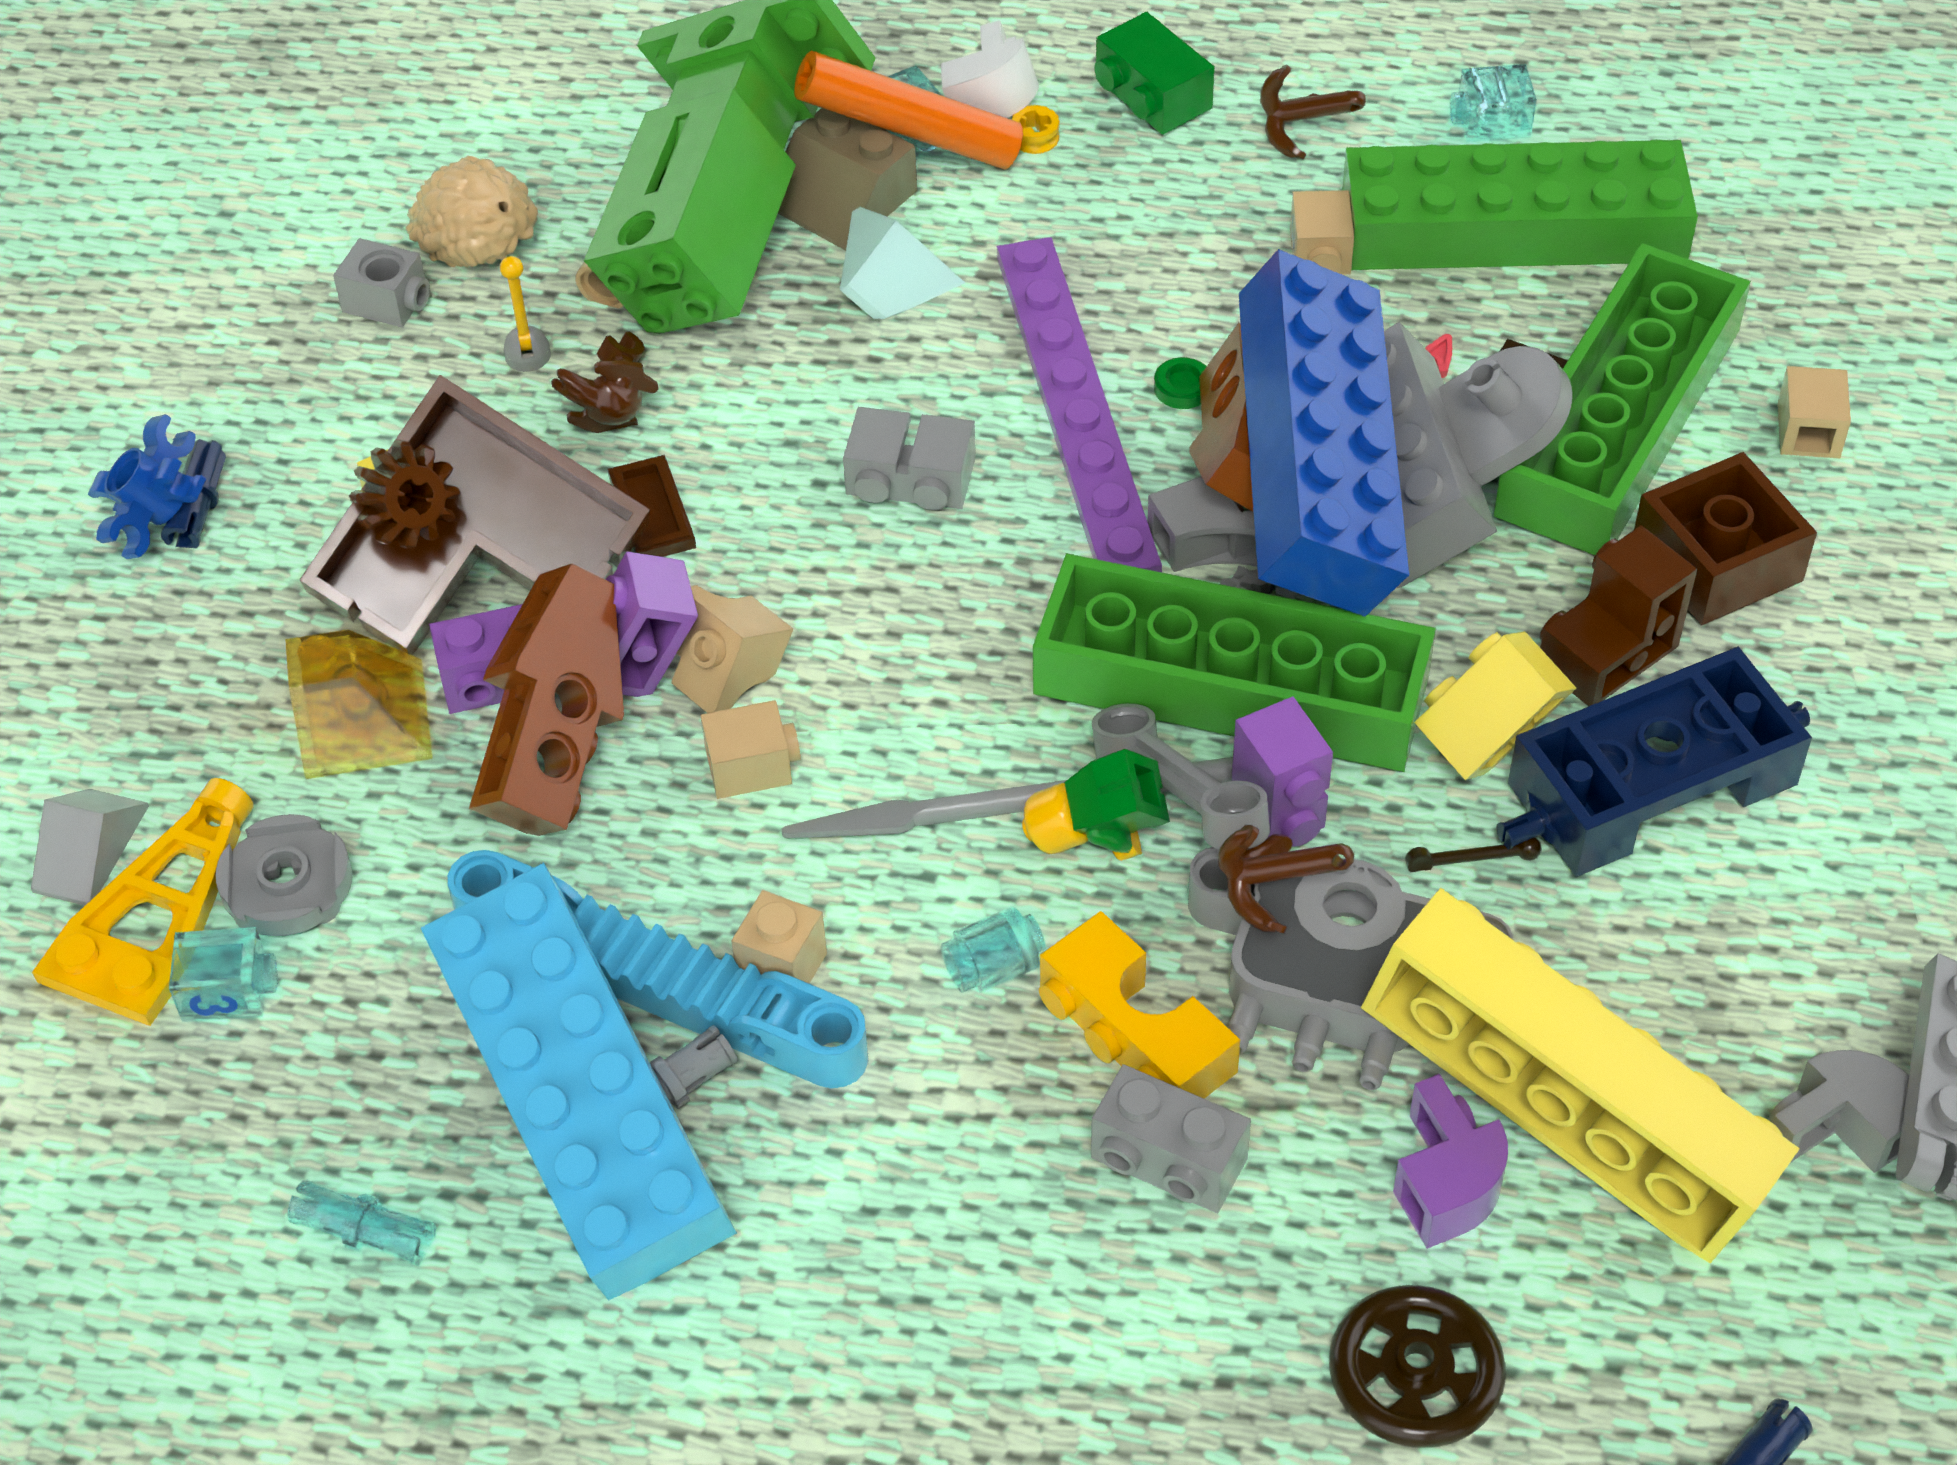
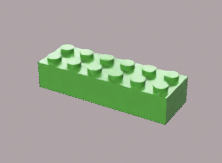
[1342,139,1698,270]
[1493,243,1751,555]
[1033,553,1436,772]

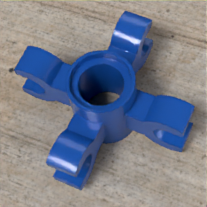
[88,414,207,559]

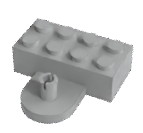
[1384,322,1572,588]

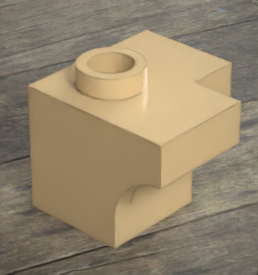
[671,585,793,713]

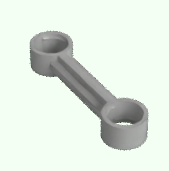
[1092,704,1270,849]

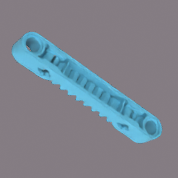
[447,850,869,1088]

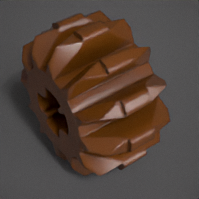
[349,440,461,549]

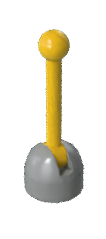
[500,256,551,372]

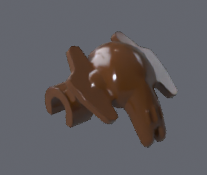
[551,331,658,433]

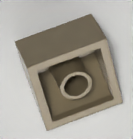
[778,108,917,251]

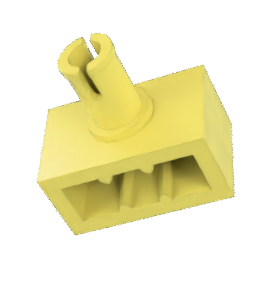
[1414,631,1576,780]

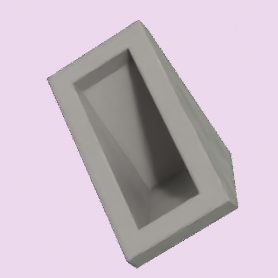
[31,789,149,906]

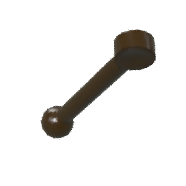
[1405,837,1542,872]

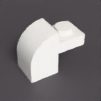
[941,20,1039,118]

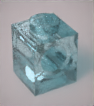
[1450,64,1537,142]

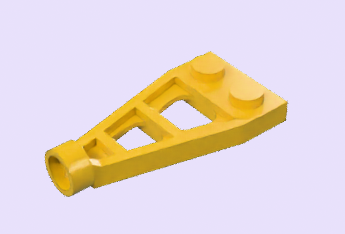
[32,778,254,1026]

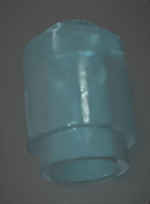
[941,906,1046,993]

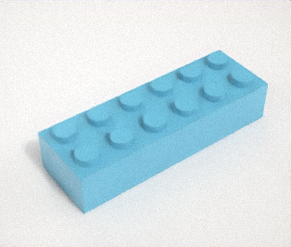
[421,863,737,1301]

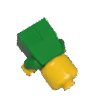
[1022,749,1170,861]

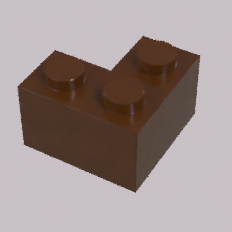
[1540,525,1697,706]

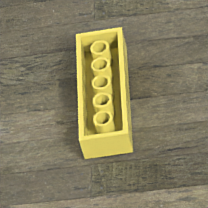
[1361,888,1800,1264]

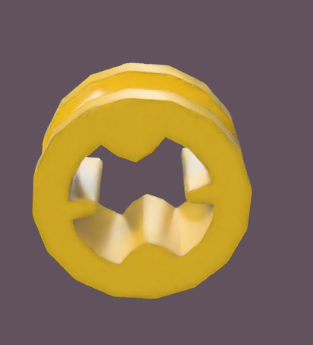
[1011,105,1060,154]

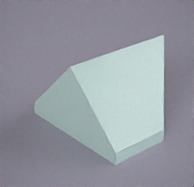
[840,207,966,319]

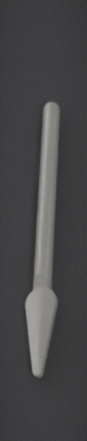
[782,757,1233,838]

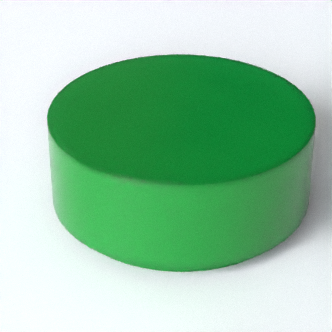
[1154,357,1207,409]

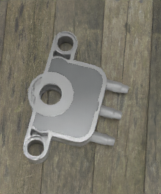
[1188,847,1513,1090]

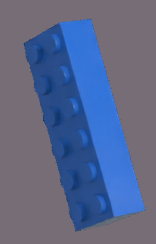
[1238,249,1409,617]

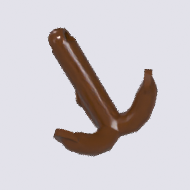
[1260,64,1366,160]
[1218,825,1354,934]

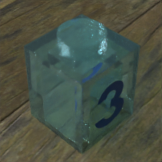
[169,927,278,1022]

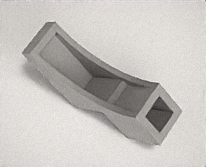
[1148,476,1342,609]

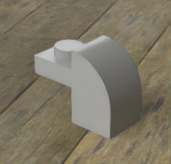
[1769,1050,1909,1173]

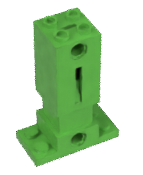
[584,0,876,334]

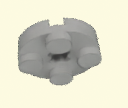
[216,814,352,936]

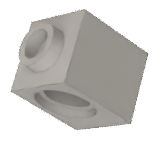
[333,238,430,328]

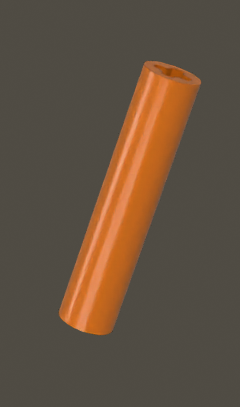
[794,51,1023,170]

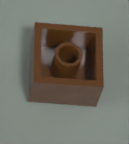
[1634,451,1817,625]

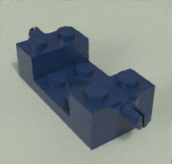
[1496,646,1812,877]

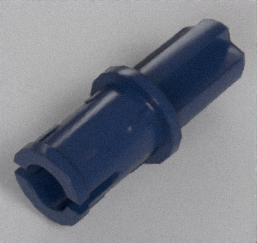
[161,439,226,549]

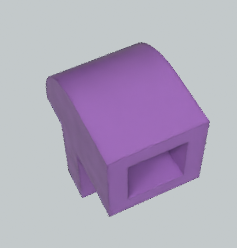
[1393,1074,1508,1249]

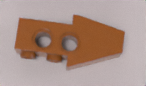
[1189,322,1253,511]
[469,563,624,836]

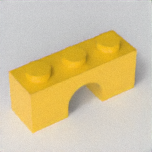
[1039,911,1240,1098]

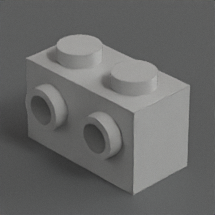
[1091,1064,1251,1214]

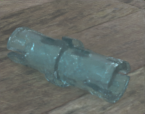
[287,1180,436,1266]

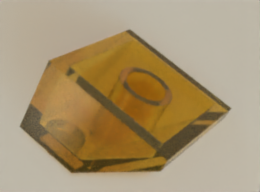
[285,629,433,779]

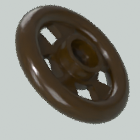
[1329,1285,1506,1448]

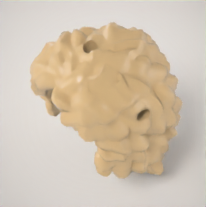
[406,156,538,267]

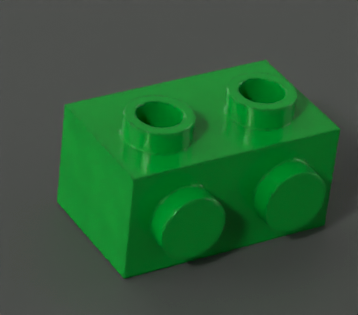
[1094,11,1215,135]

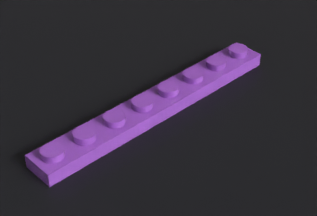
[997,237,1162,572]

